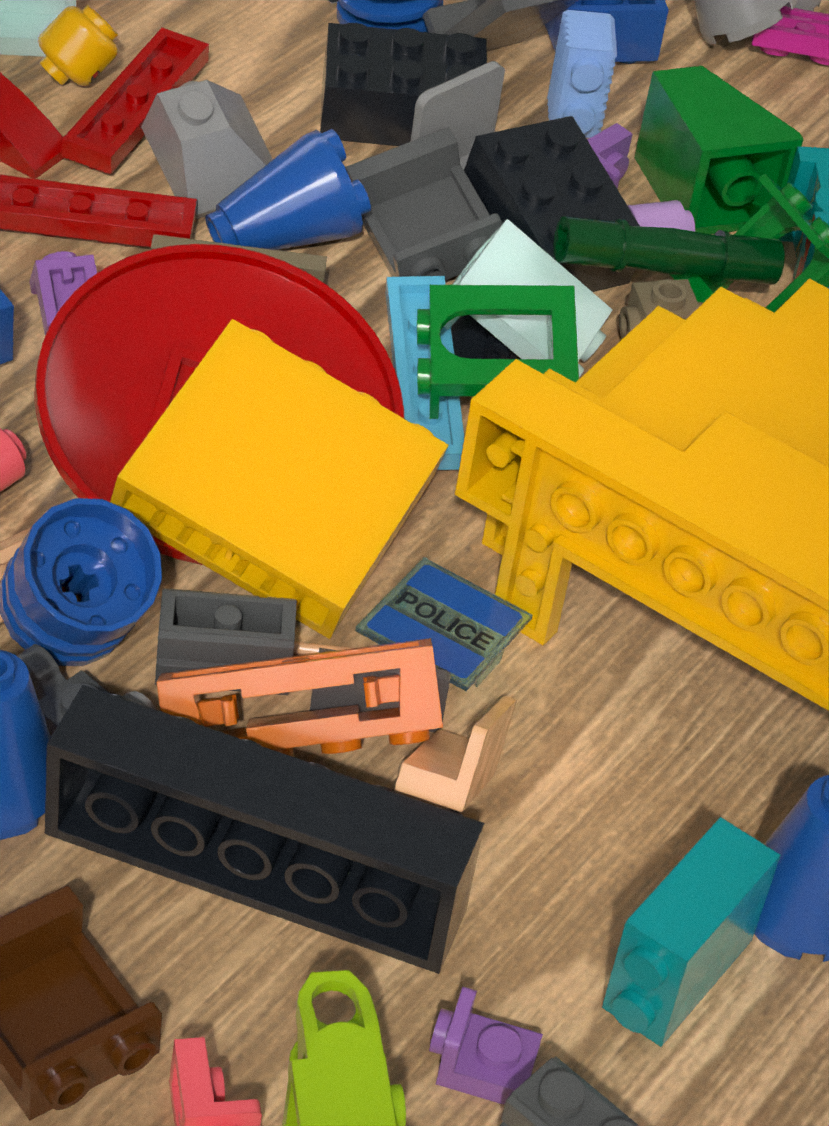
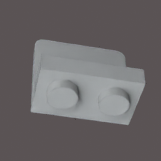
[410,61,505,170]

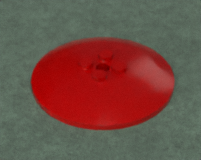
[34,244,404,565]

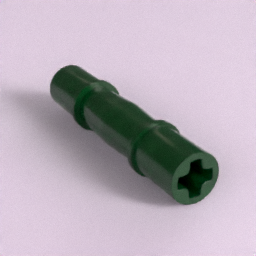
[554,216,785,285]

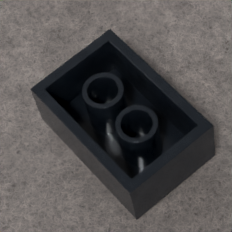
[320,23,487,146]
[464,116,640,292]

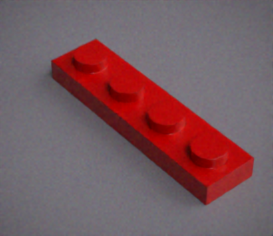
[61,28,209,174]
[0,175,197,247]

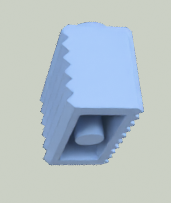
[547,10,617,138]

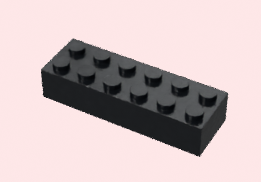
[45,685,485,974]

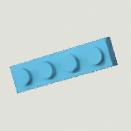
[385,276,464,470]

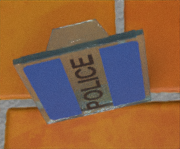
[355,557,533,691]

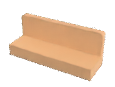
[394,696,517,812]

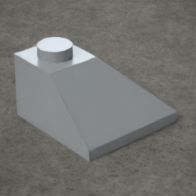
[141,80,273,220]

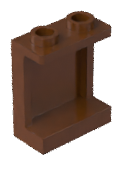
[0,885,162,1121]

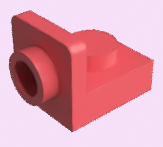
[169,1037,262,1126]

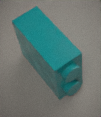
[602,817,781,1047]

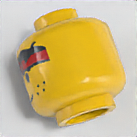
[38,5,118,86]

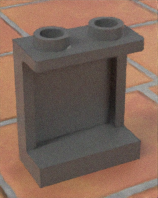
[423,0,578,50]
[345,127,503,280]

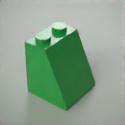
[634,66,804,234]

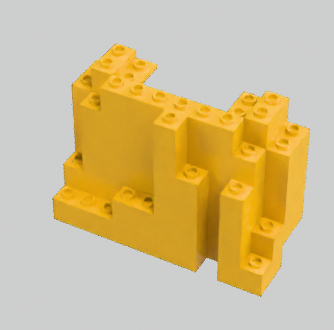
[455,279,829,711]

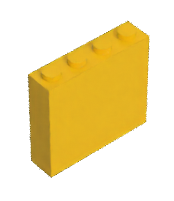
[110,319,449,639]

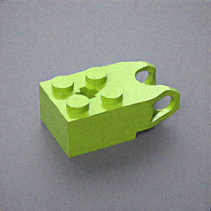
[282,970,406,1126]

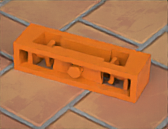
[156,638,443,757]

